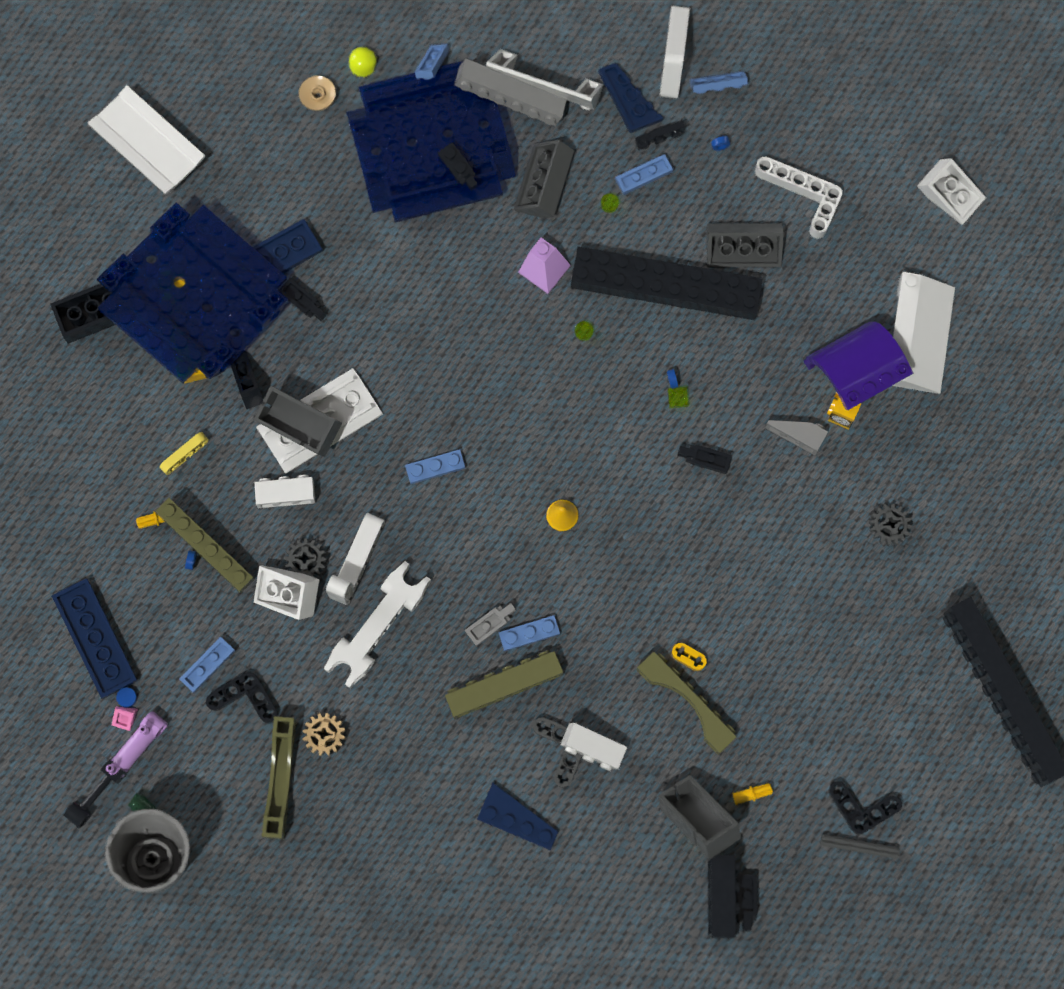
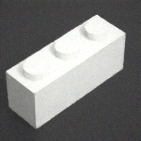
[254,475,315,508]
[560,723,627,771]

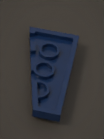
[598,63,663,133]
[477,782,558,851]

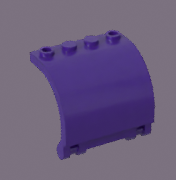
[804,321,914,410]

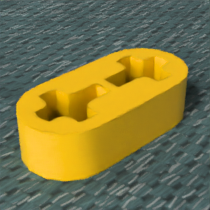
[672,643,707,671]

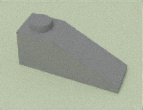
[765,420,828,455]

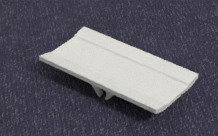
[87,85,205,194]
[256,368,383,474]

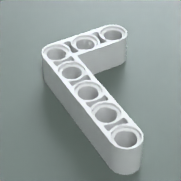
[660,6,690,99]
[755,157,842,239]
[326,513,385,606]

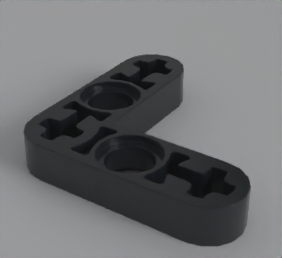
[206,672,278,724]
[829,781,902,834]

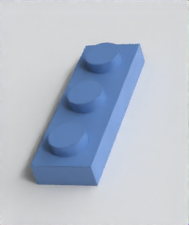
[415,44,449,79]
[690,71,748,94]
[615,154,673,195]
[405,449,465,484]
[499,615,560,652]
[179,637,235,693]

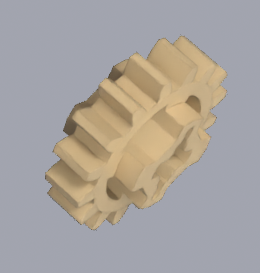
[303,713,346,756]

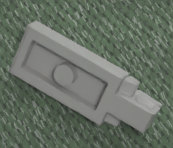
[465,603,516,647]

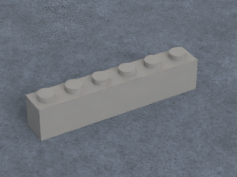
[455,58,566,126]

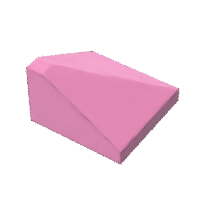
[112,707,138,731]

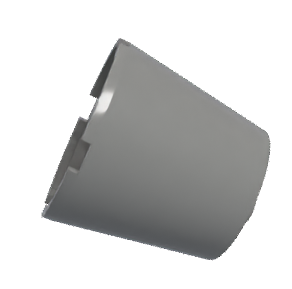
[106,809,189,894]

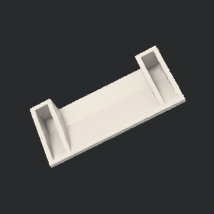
[486,49,603,110]
[892,272,955,394]

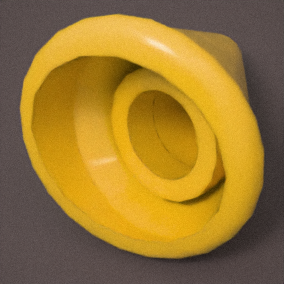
[546,500,579,531]

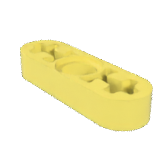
[160,432,209,475]

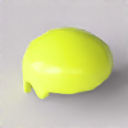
[349,47,376,77]

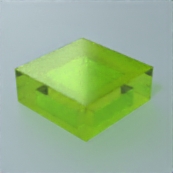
[667,387,689,409]

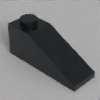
[228,351,264,410]

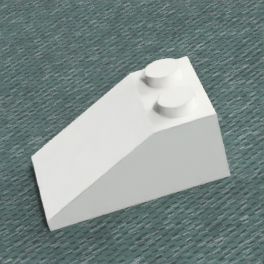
[917,159,986,225]
[254,565,319,620]

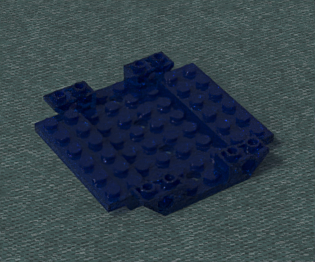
[346,61,516,223]
[97,202,288,383]

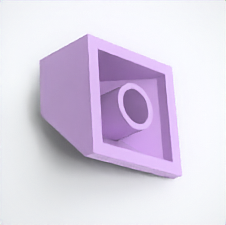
[518,238,571,294]

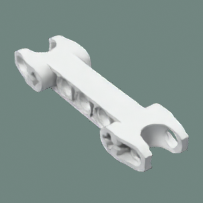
[324,561,431,689]

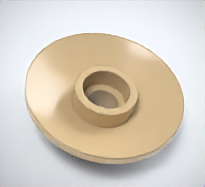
[299,76,336,111]

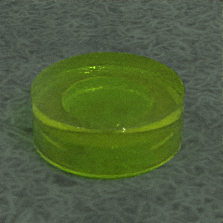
[600,193,619,213]
[575,321,593,341]

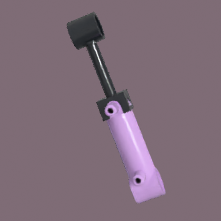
[64,711,168,829]

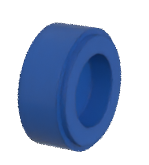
[711,136,730,151]
[667,369,678,389]
[185,550,197,570]
[116,687,137,708]

